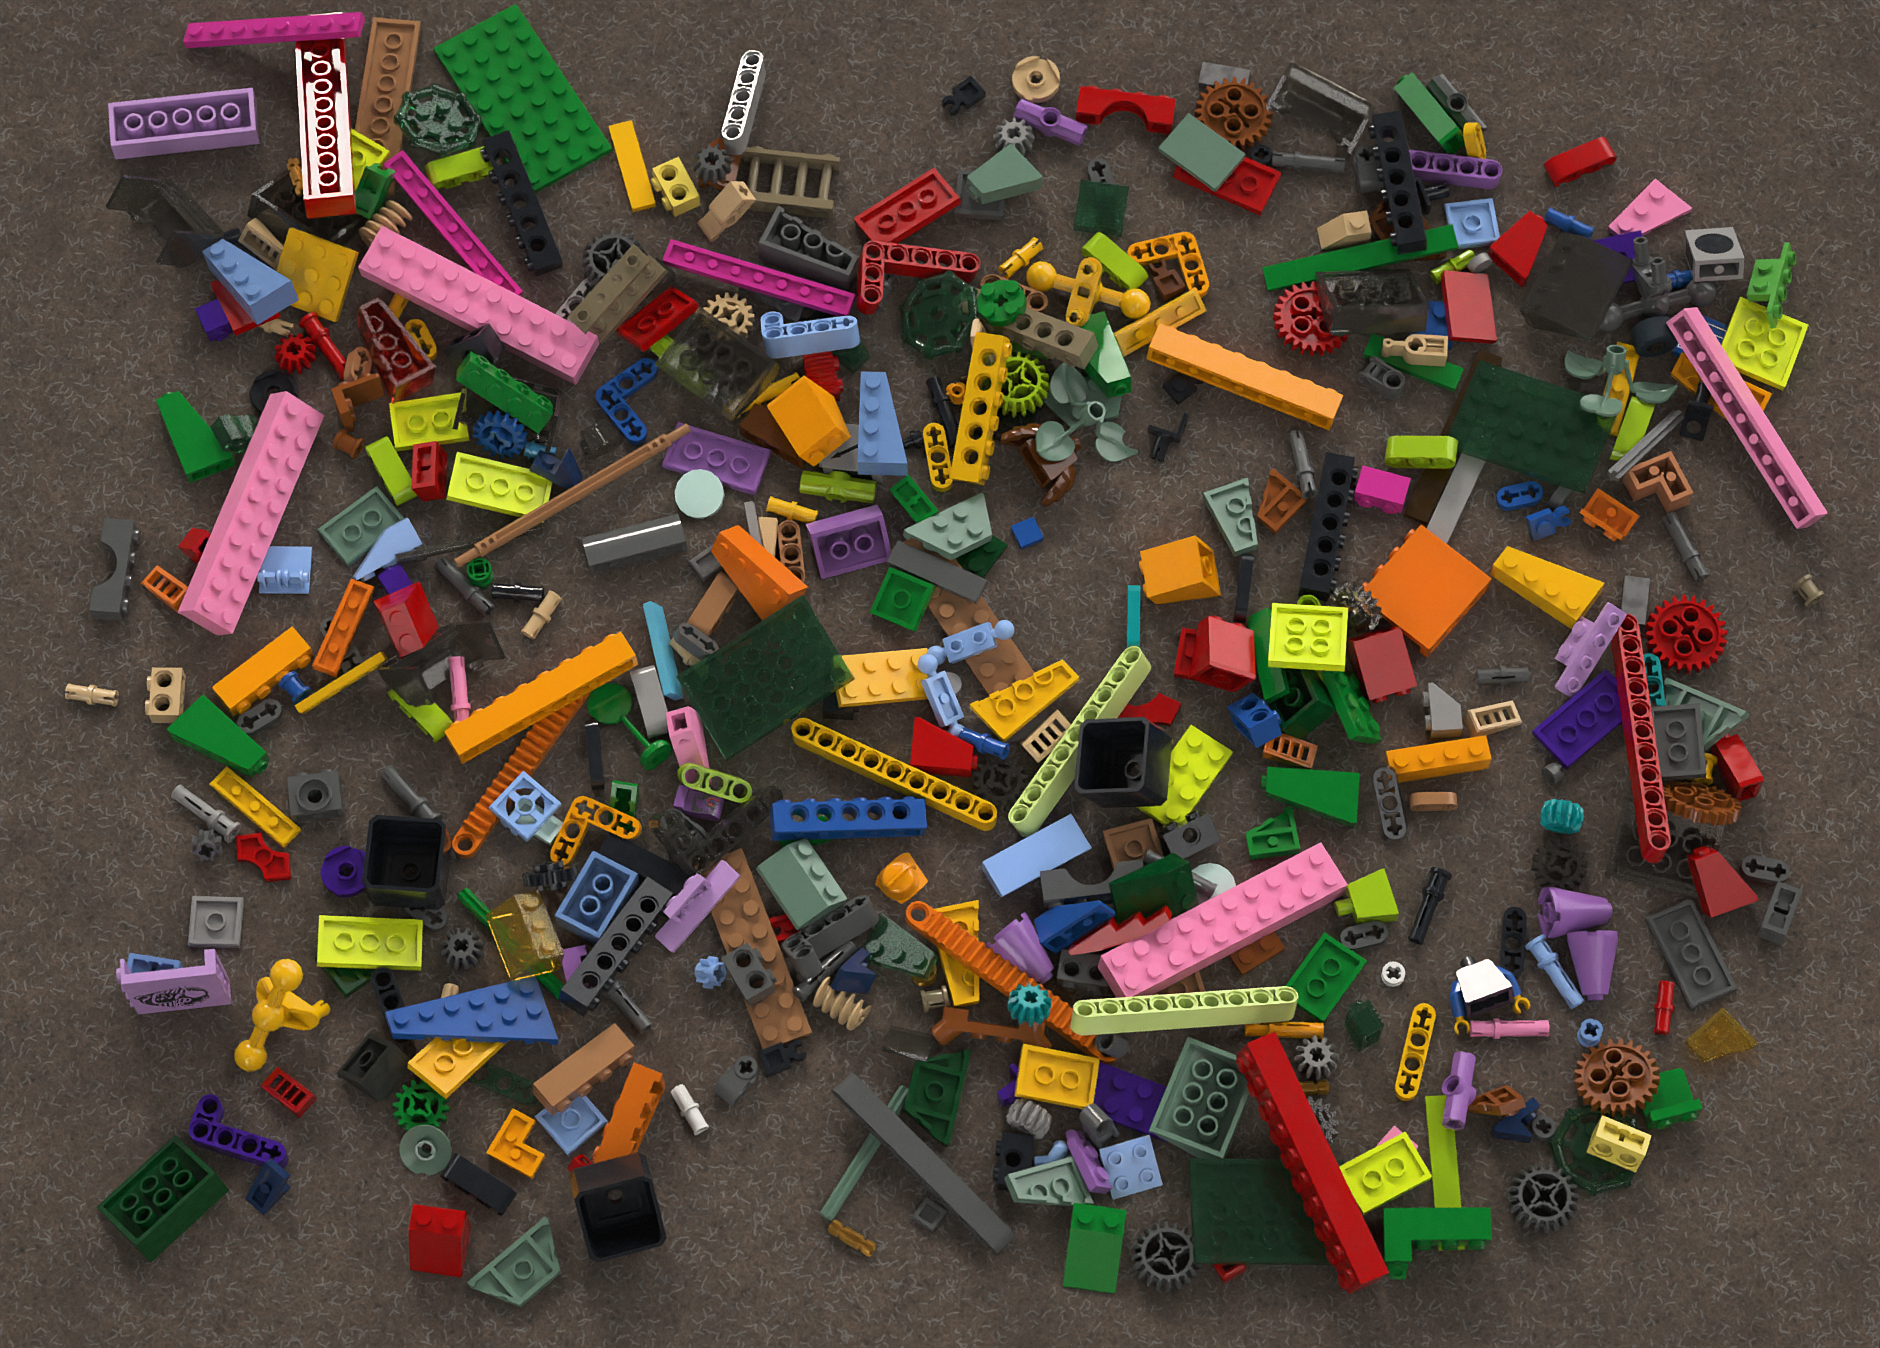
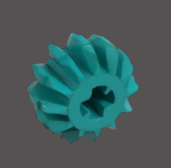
[1540,799,1584,835]
[1007,982,1052,1027]

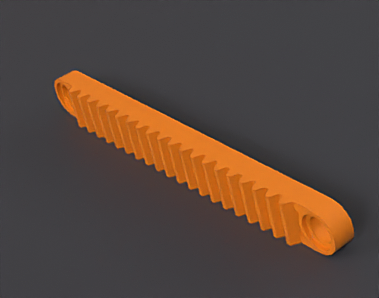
[452,691,592,858]
[905,901,1117,1065]

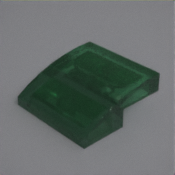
[1073,179,1129,237]

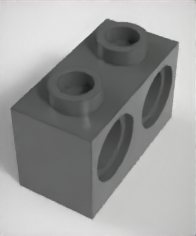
[1757,881,1802,945]
[721,942,777,1007]
[1056,949,1109,996]

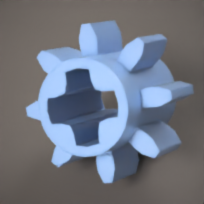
[695,956,726,989]

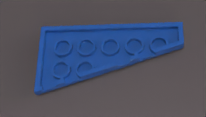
[385,976,558,1045]

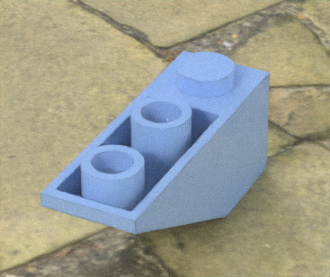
[353,518,422,582]

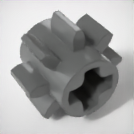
[191,829,222,861]

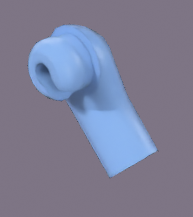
[1034,1140,1069,1167]

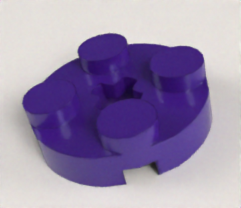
[320,846,365,897]

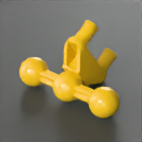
[1026,257,1150,327]
[234,959,330,1072]

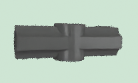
[1426,74,1487,134]

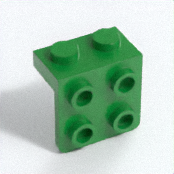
[1641,1068,1703,1130]

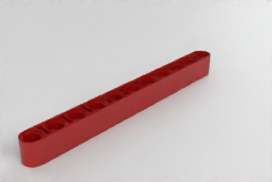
[1611,613,1671,863]

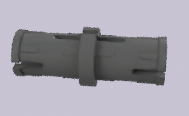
[1476,666,1529,686]

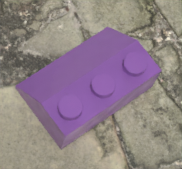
[806,505,891,579]

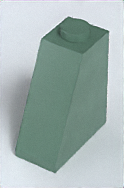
[966,143,1043,204]

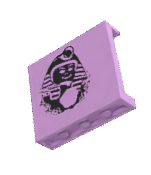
[116,949,231,1014]

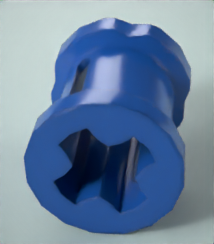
[278,671,312,705]

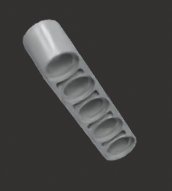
[722,50,766,155]

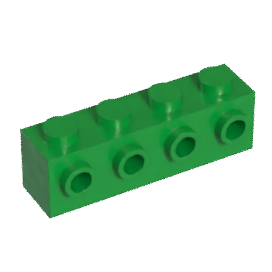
[456,351,553,434]

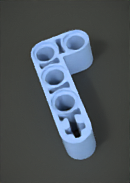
[761,312,860,359]

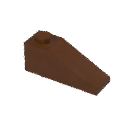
[739,403,806,470]

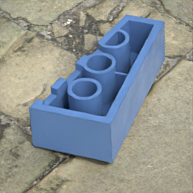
[202,239,299,325]
[857,372,908,476]

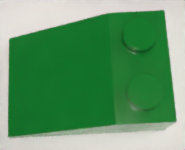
[1063,1203,1126,1294]

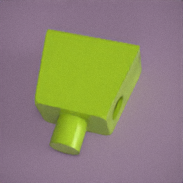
[1334,869,1399,925]

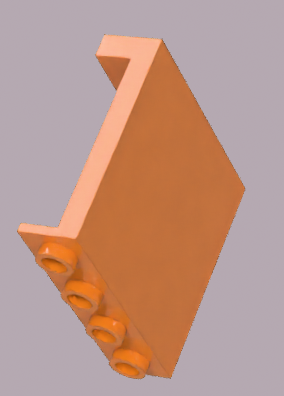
[1357,525,1492,658]

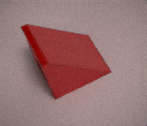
[567,1154,593,1172]

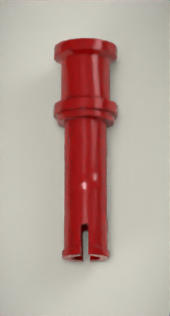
[298,312,346,380]

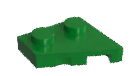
[1245,806,1300,860]

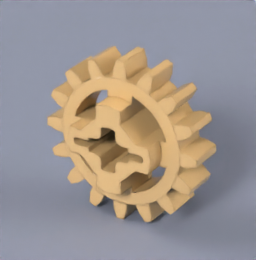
[701,292,755,345]

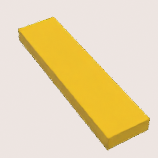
[609,120,656,212]
[1113,289,1207,357]
[1594,342,1639,437]
[295,652,388,714]
[209,766,301,848]

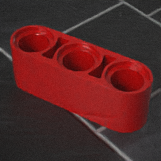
[1543,137,1617,187]

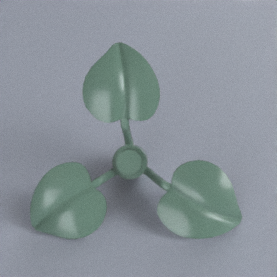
[1564,345,1677,417]
[1036,362,1138,462]

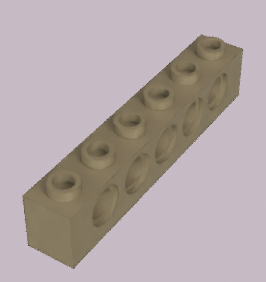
[955,285,1099,369]

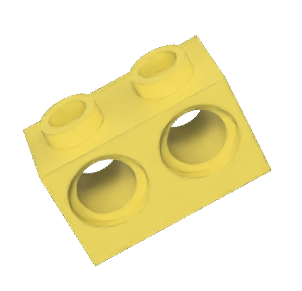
[651,157,701,217]
[1587,1116,1651,1172]

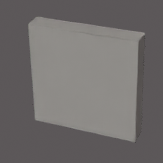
[188,896,244,948]

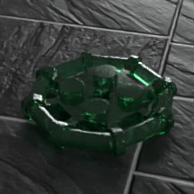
[393,84,484,157]
[898,270,981,360]
[1548,1105,1647,1196]

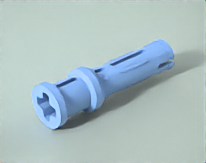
[1525,934,1585,1010]

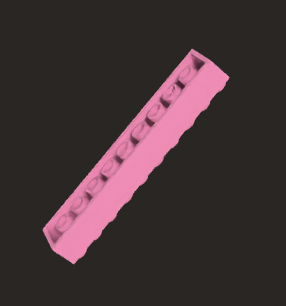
[358,226,599,385]
[178,391,324,635]
[1097,843,1348,998]

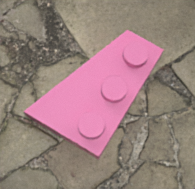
[1607,179,1692,236]

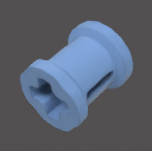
[1577,1019,1603,1048]

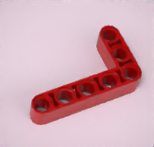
[857,241,981,315]

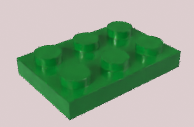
[1321,671,1382,744]
[1286,932,1367,1024]

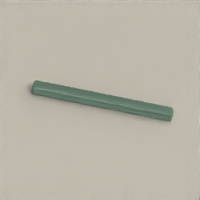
[821,1085,908,1221]

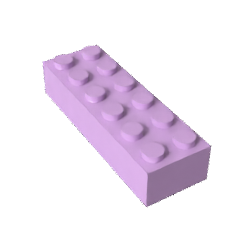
[108,88,260,159]

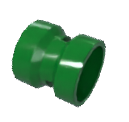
[467,557,494,589]

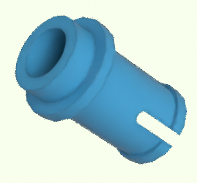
[524,440,557,460]

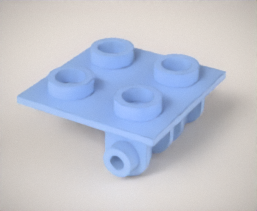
[257,546,312,594]
[1099,1135,1163,1200]

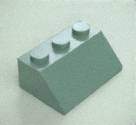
[756,838,847,930]

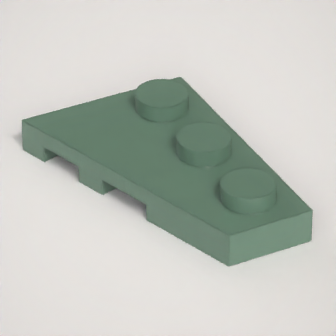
[1202,477,1258,557]
[1004,1156,1094,1206]

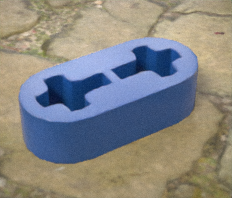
[1496,481,1543,511]

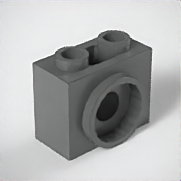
[287,769,344,823]

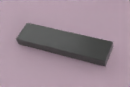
[887,540,988,604]

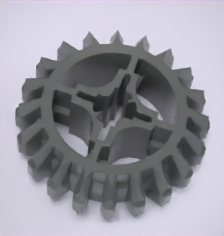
[581,229,645,286]
[1507,1163,1579,1234]
[1131,1221,1203,1293]

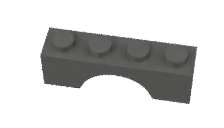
[89,518,141,621]
[1040,860,1143,909]

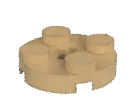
[1012,56,1060,103]

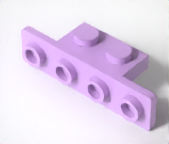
[1554,602,1627,698]
[655,860,740,953]

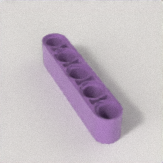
[1387,150,1502,189]

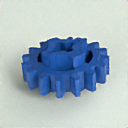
[473,410,527,459]

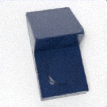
[529,448,583,490]
[830,948,876,994]
[1490,1097,1540,1143]
[245,1159,291,1215]

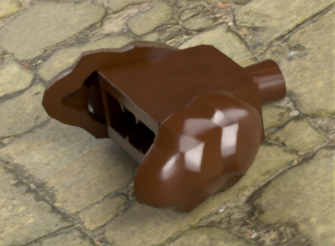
[1001,423,1081,507]

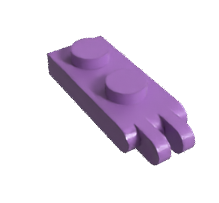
[1066,1129,1112,1194]

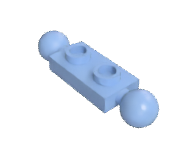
[927,620,1015,665]
[918,654,964,738]

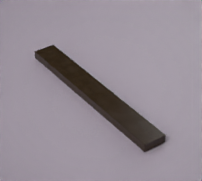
[1404,349,1502,526]

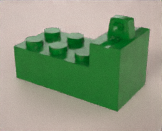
[1382,1207,1492,1280]

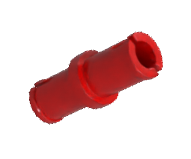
[1653,981,1675,1035]

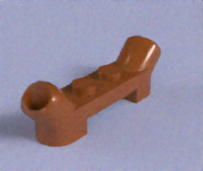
[931,1007,1052,1049]

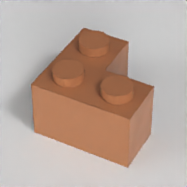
[1623,451,1693,513]

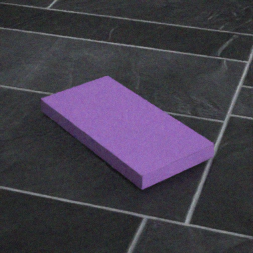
[662,422,772,496]

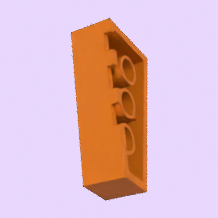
[711,525,808,632]
[591,1062,666,1164]

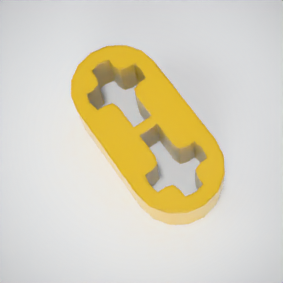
[1463,122,1486,159]
[404,319,437,363]

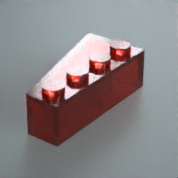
[357,296,436,404]

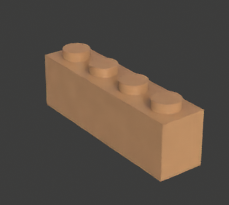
[533,1023,634,1116]

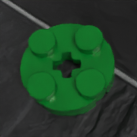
[977,280,1027,327]

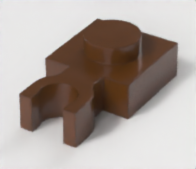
[1148,258,1186,301]

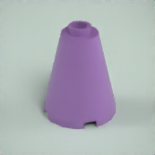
[1538,887,1612,938]
[985,912,1054,985]
[1567,930,1619,1001]

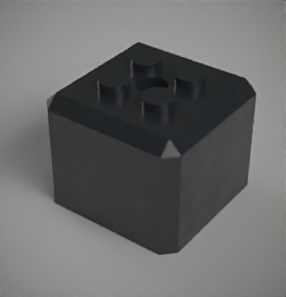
[1074,717,1172,808]
[362,815,452,910]
[569,1152,667,1263]

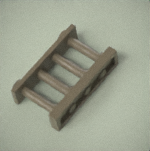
[744,146,841,219]
[568,244,668,344]

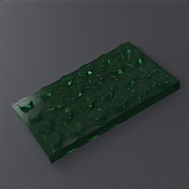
[1448,360,1618,494]
[676,595,855,761]
[1188,1158,1344,1265]

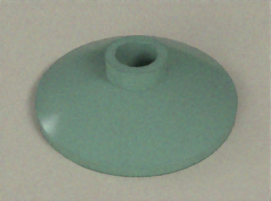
[399,1125,452,1175]

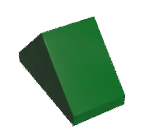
[607,780,640,832]

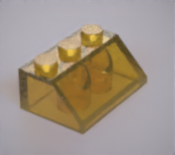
[486,890,564,981]

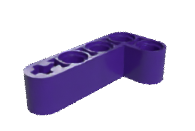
[188,1094,289,1168]

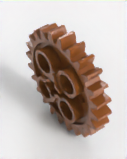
[1194,77,1273,151]
[1662,780,1742,826]
[1574,1038,1660,1117]

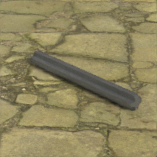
[1607,410,1684,481]

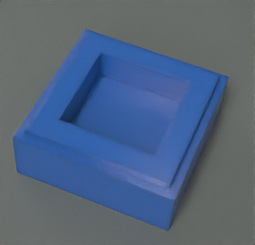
[1011,517,1044,550]

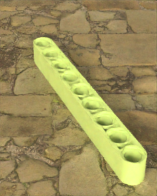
[1008,646,1151,837]
[1070,986,1298,1035]

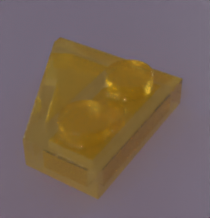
[1685,1007,1758,1062]

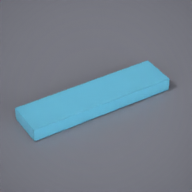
[643,601,683,701]

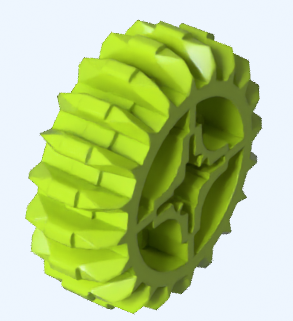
[983,352,1050,417]

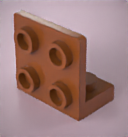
[331,373,384,433]

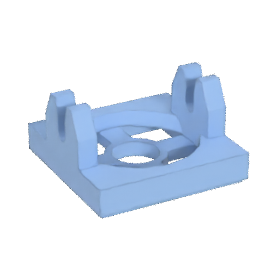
[489,771,562,842]

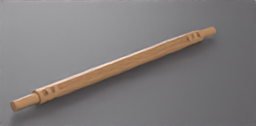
[454,424,691,568]

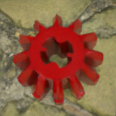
[274,332,316,375]

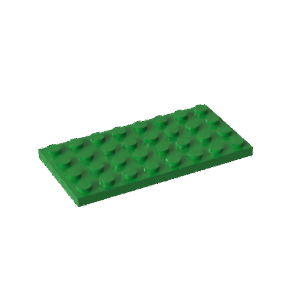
[433,4,613,194]

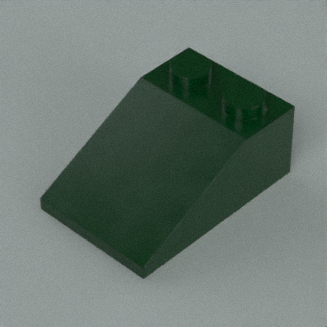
[1270,668,1336,740]
[1108,853,1199,924]

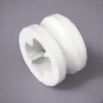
[1381,962,1405,987]

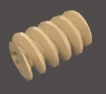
[359,200,413,248]
[813,977,871,1031]

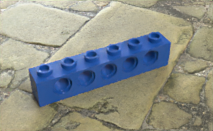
[770,796,927,841]

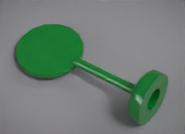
[587,683,672,771]

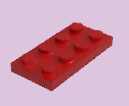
[1173,157,1282,216]
[853,168,961,244]

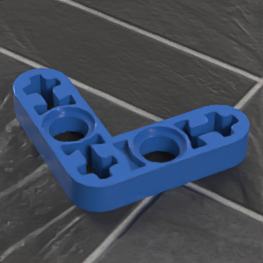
[595,358,658,445]

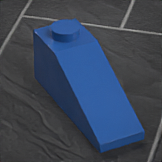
[1034,900,1116,954]

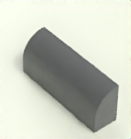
[581,513,687,574]

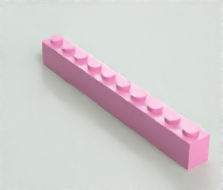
[1666,307,1828,529]

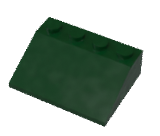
[96,1136,229,1263]

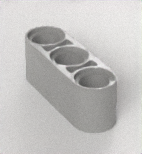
[630,665,669,739]

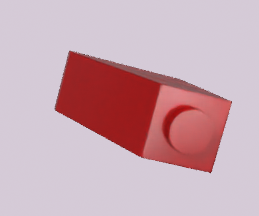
[1488,210,1548,288]
[910,717,978,777]
[1711,734,1764,802]
[1686,846,1759,918]

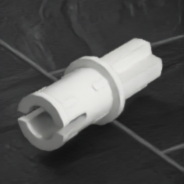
[671,1084,709,1135]

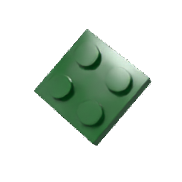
[869,567,936,633]

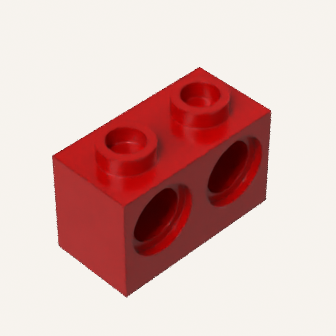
[411,441,448,502]

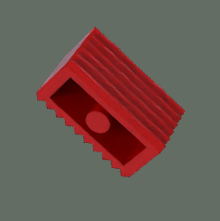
[802,351,844,402]

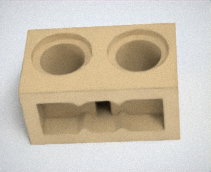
[145,668,186,723]

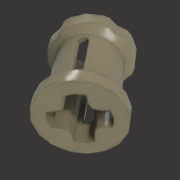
[1792,574,1825,608]
[920,985,950,1013]

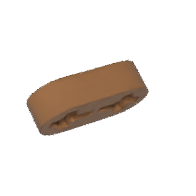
[344,347,372,382]
[1409,792,1458,811]

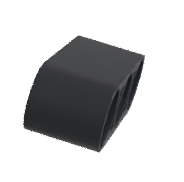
[371,967,410,1043]
[440,1153,517,1216]

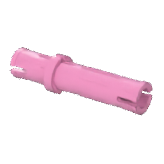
[448,656,471,722]
[1469,1018,1549,1039]

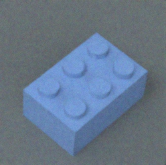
[555,851,640,944]

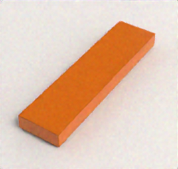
[312,579,375,677]

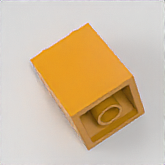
[767,376,851,466]
[1139,535,1221,604]

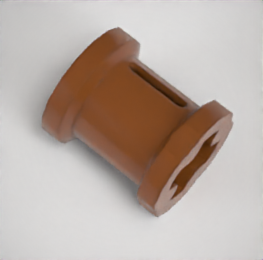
[332,429,365,459]

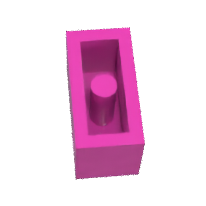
[1353,466,1411,514]

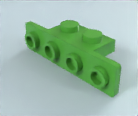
[1747,242,1796,328]

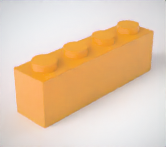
[212,626,313,717]
[1384,735,1491,783]

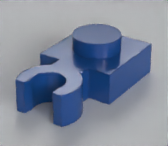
[1526,505,1571,541]

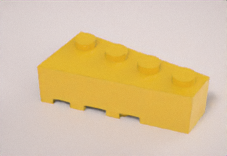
[1490,546,1604,630]

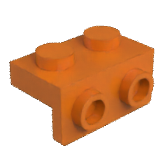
[1579,488,1640,542]

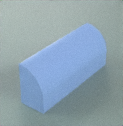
[982,814,1092,897]

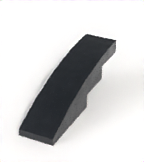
[597,832,693,896]

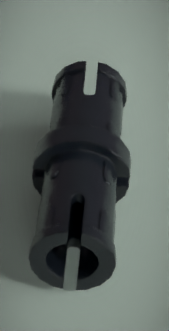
[492,582,544,603]

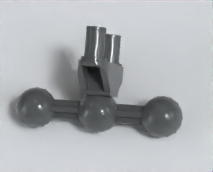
[1593,237,1717,332]

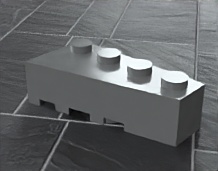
[759,205,858,291]

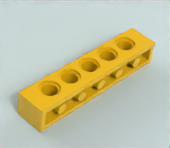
[950,332,1012,486]

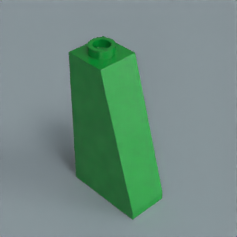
[1394,72,1465,155]
[1065,311,1132,398]
[156,391,236,483]
[167,695,269,778]
[1261,767,1360,827]

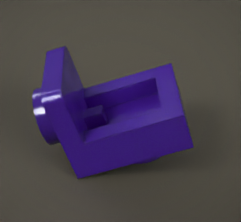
[997,1063,1021,1107]

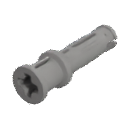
[171,784,242,843]

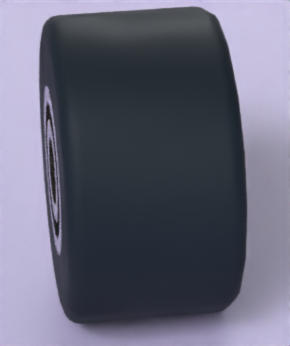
[1631,316,1678,358]

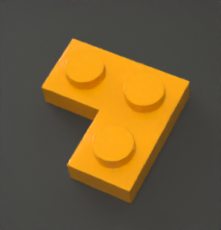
[486,1108,545,1179]

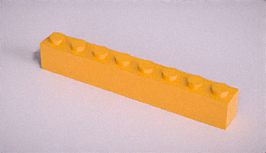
[1146,323,1343,431]
[444,631,638,764]

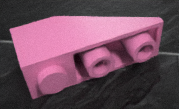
[666,706,712,790]

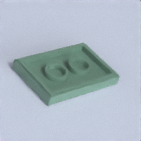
[1158,113,1246,192]
[317,486,404,567]

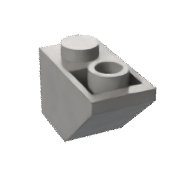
[1422,683,1463,738]

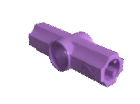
[1013,99,1088,146]
[1442,1051,1476,1130]

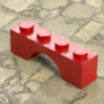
[1076,86,1176,134]

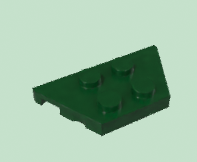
[903,1049,972,1147]

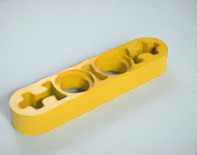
[1394,1003,1436,1101]

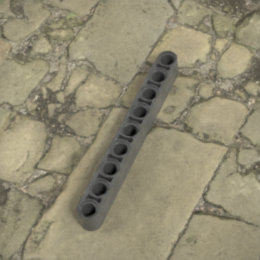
[831,1072,1015,1255]

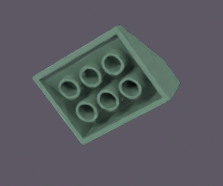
[1149,1037,1251,1167]

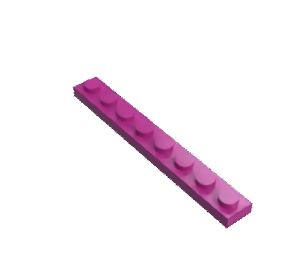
[183,12,365,48]
[383,150,523,296]
[662,239,856,317]

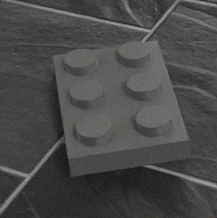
[1651,703,1706,781]

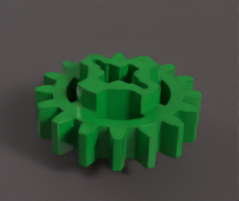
[392,1080,450,1131]

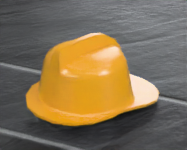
[875,852,928,904]

